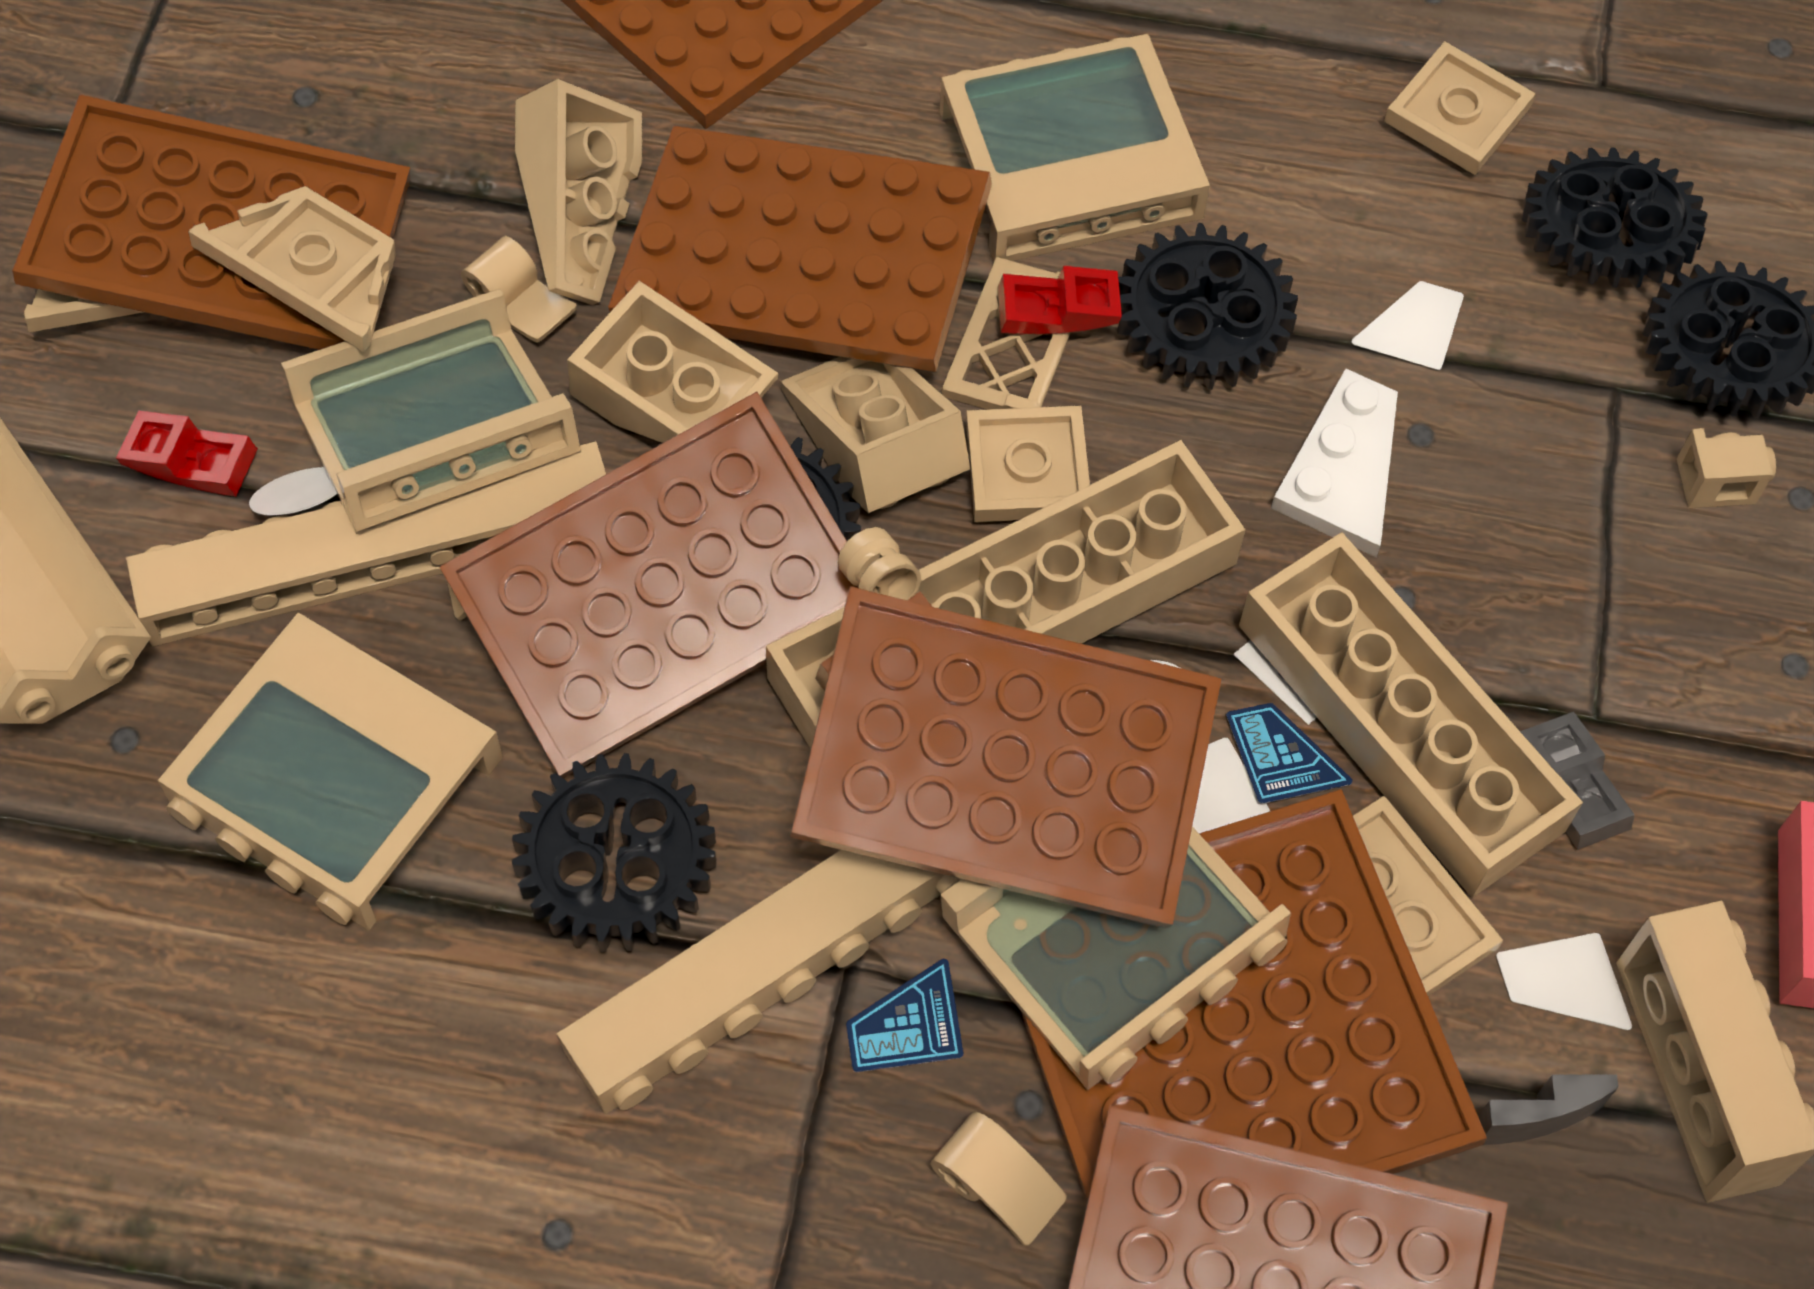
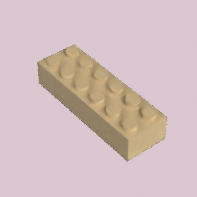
[1239,532,1583,898]

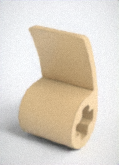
[461,236,577,342]
[931,1112,1067,1246]

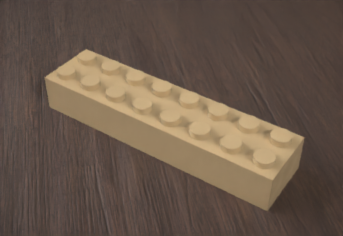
[766,440,1246,749]

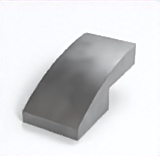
[1520,712,1635,850]
[1478,1074,1619,1145]

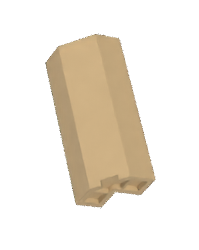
[0,418,151,724]

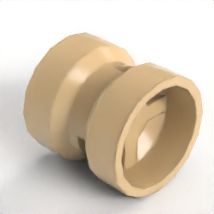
[838,527,921,600]

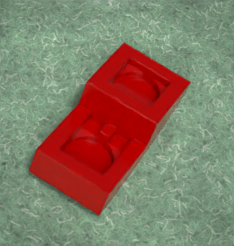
[998,265,1122,334]
[116,410,258,497]

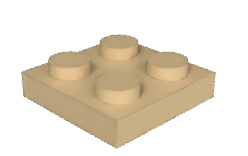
[1384,41,1536,175]
[966,406,1090,522]

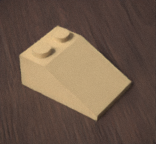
[567,281,778,443]
[780,357,970,513]

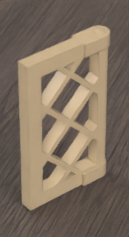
[942,257,1071,410]

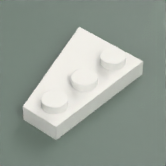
[1271,369,1398,558]

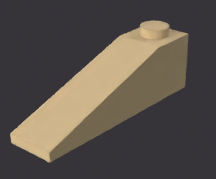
[515,79,642,305]

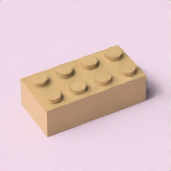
[1616,901,1814,1203]

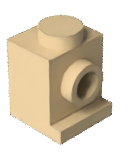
[1676,428,1776,508]

